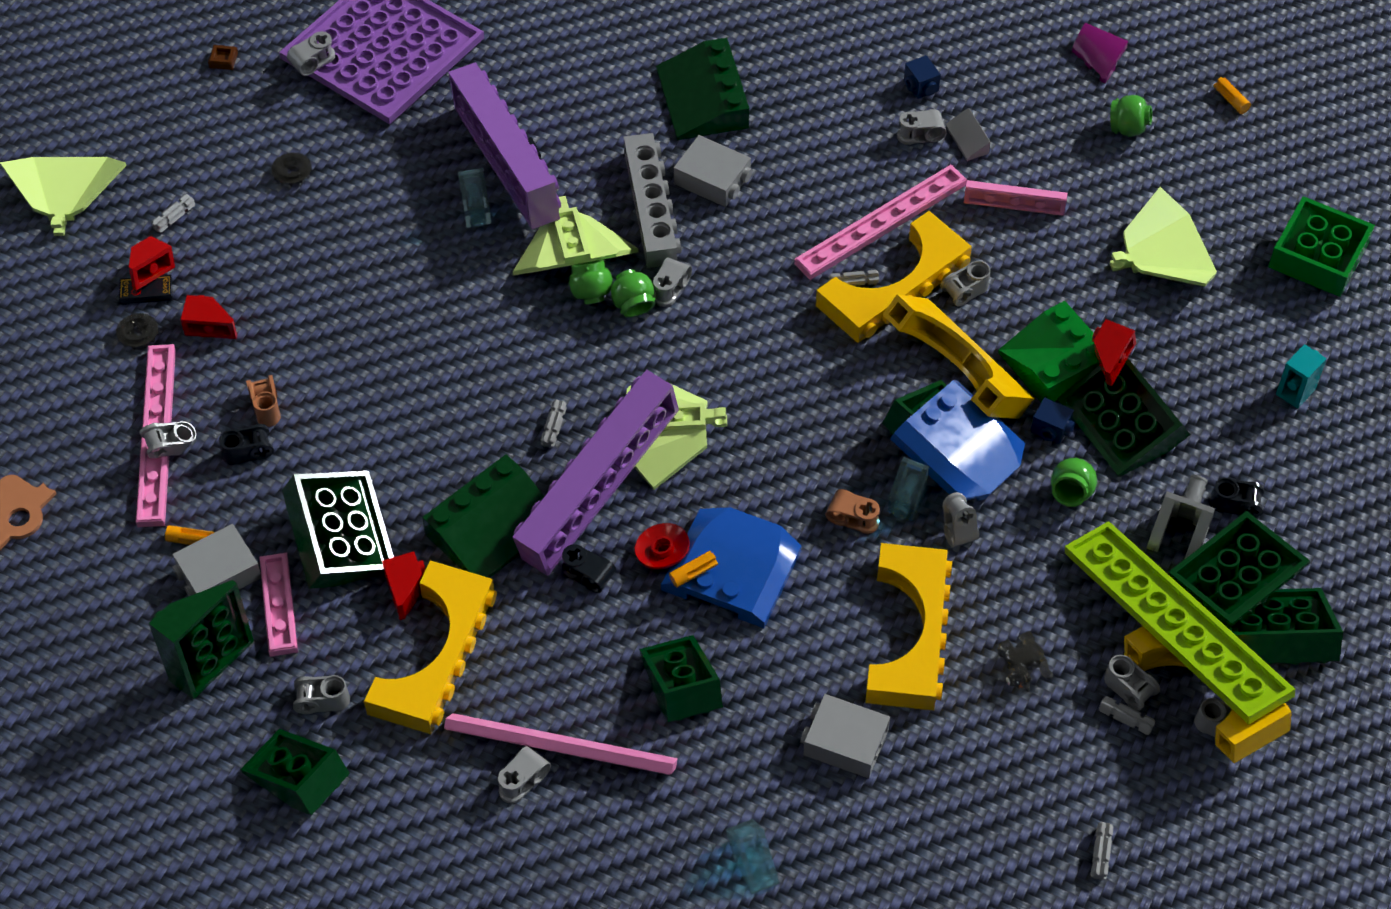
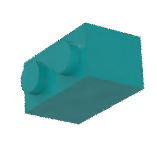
[1276,344,1327,409]

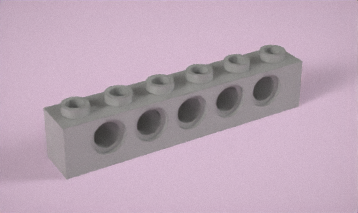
[624,133,681,268]

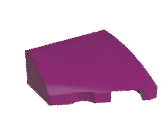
[1072,23,1128,83]

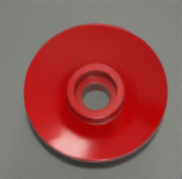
[635,523,690,569]

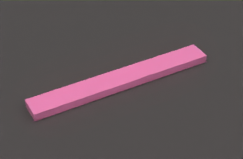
[794,164,967,280]
[136,344,176,527]
[444,713,678,775]

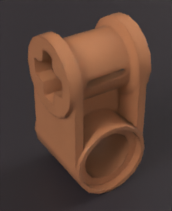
[246,375,281,427]
[825,489,880,534]

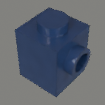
[904,55,941,99]
[1031,397,1075,445]

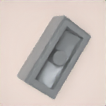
[945,108,991,161]

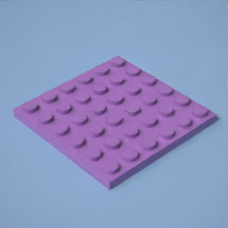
[279,0,484,124]

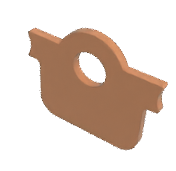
[0,475,57,550]

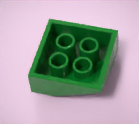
[1268,196,1375,297]
[998,301,1099,403]

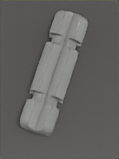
[151,194,195,233]
[828,270,879,286]
[540,399,567,448]
[1099,696,1155,735]
[1091,822,1113,880]

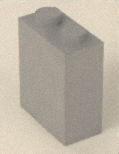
[674,135,753,207]
[172,524,261,596]
[800,694,890,778]

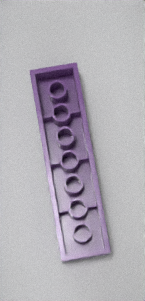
[448,62,561,229]
[513,369,679,576]

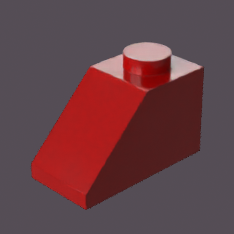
[129,236,175,291]
[181,295,237,339]
[1092,319,1136,386]
[382,551,426,620]

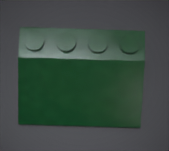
[656,37,749,140]
[1057,358,1191,477]
[422,454,545,578]
[282,471,394,589]
[1168,511,1310,627]
[148,580,254,700]
[1224,588,1343,665]

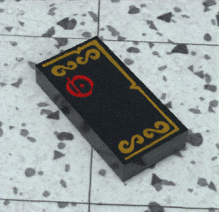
[119,275,173,304]

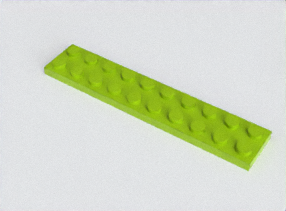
[1065,521,1295,724]

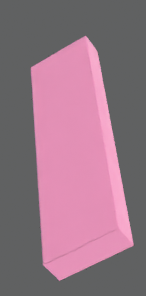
[964,180,1068,216]
[259,553,298,657]

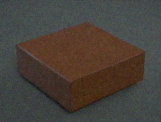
[208,45,238,70]

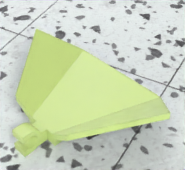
[0,157,127,236]
[1109,187,1217,287]
[513,196,638,275]
[626,384,727,490]

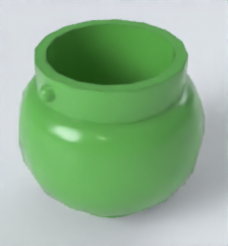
[1110,95,1152,137]
[569,260,613,304]
[611,269,656,317]
[1051,458,1098,507]

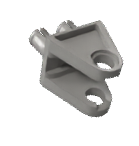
[1146,474,1215,559]

